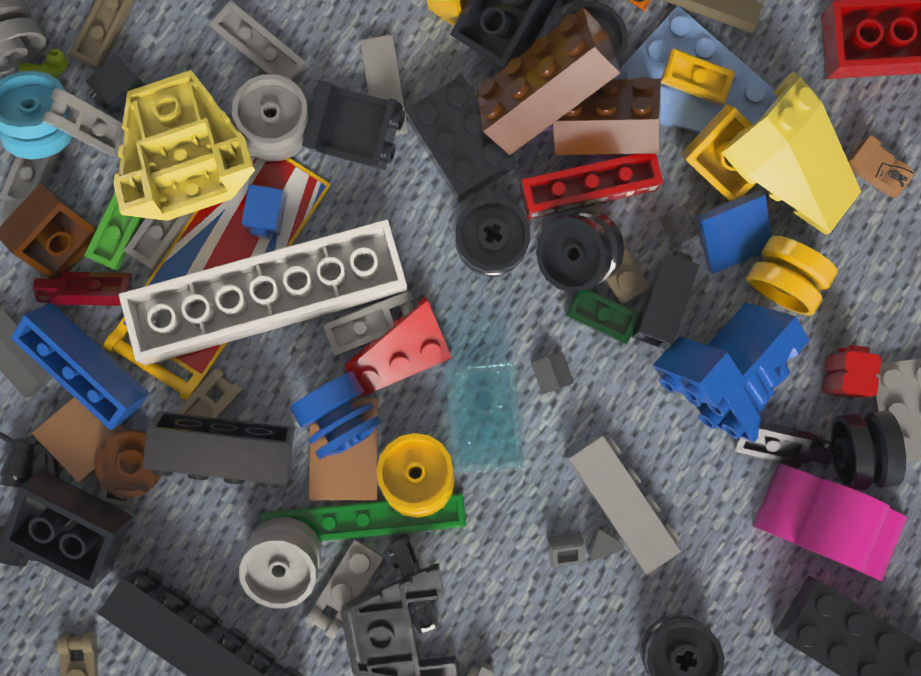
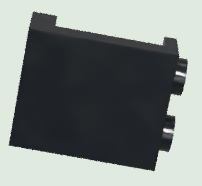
[302,80,405,171]

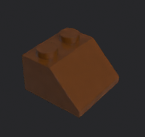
[0,182,97,279]

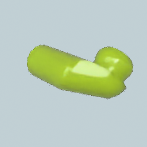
[19,49,68,78]

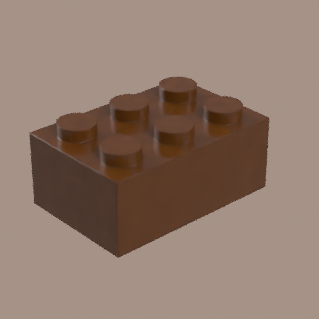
[553,77,661,155]

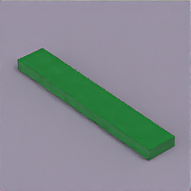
[260,492,466,541]

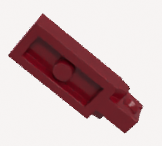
[32,272,132,306]

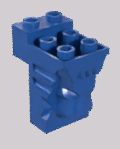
[653,302,809,443]

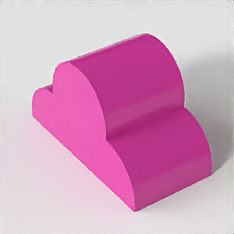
[753,464,907,582]

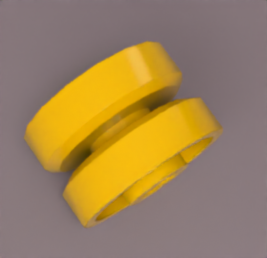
[746,235,838,316]
[376,433,455,518]

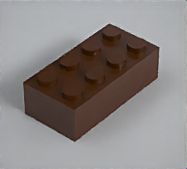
[476,7,620,155]

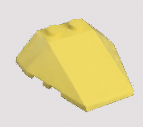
[113,70,255,221]
[722,71,861,235]

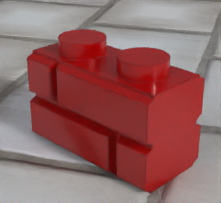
[822,345,882,398]

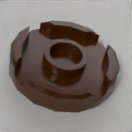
[93,429,162,498]

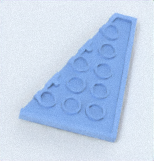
[614,6,777,134]

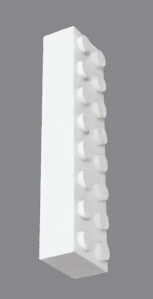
[119,219,407,365]

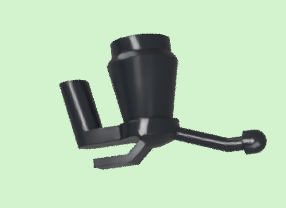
[0,432,59,488]

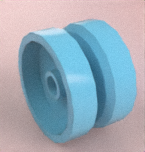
[0,71,73,159]

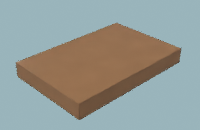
[309,398,378,500]

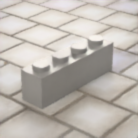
[566,435,681,575]

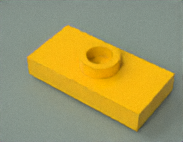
[661,48,735,106]

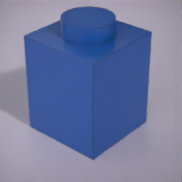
[241,184,287,239]

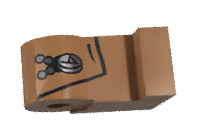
[847,135,914,198]

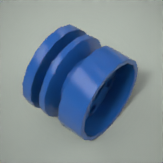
[290,372,383,460]

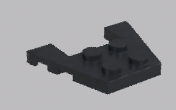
[340,563,459,676]

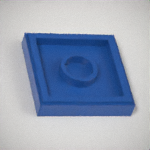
[697,189,772,274]

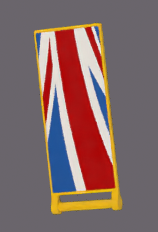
[103,155,330,401]

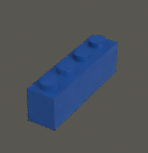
[11,303,150,431]

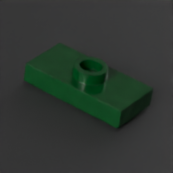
[565,289,641,345]

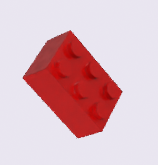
[821,0,921,79]

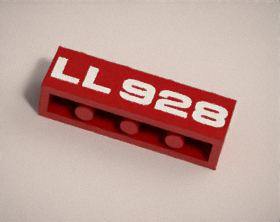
[520,154,663,220]

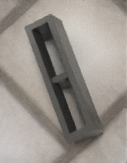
[0,307,53,397]

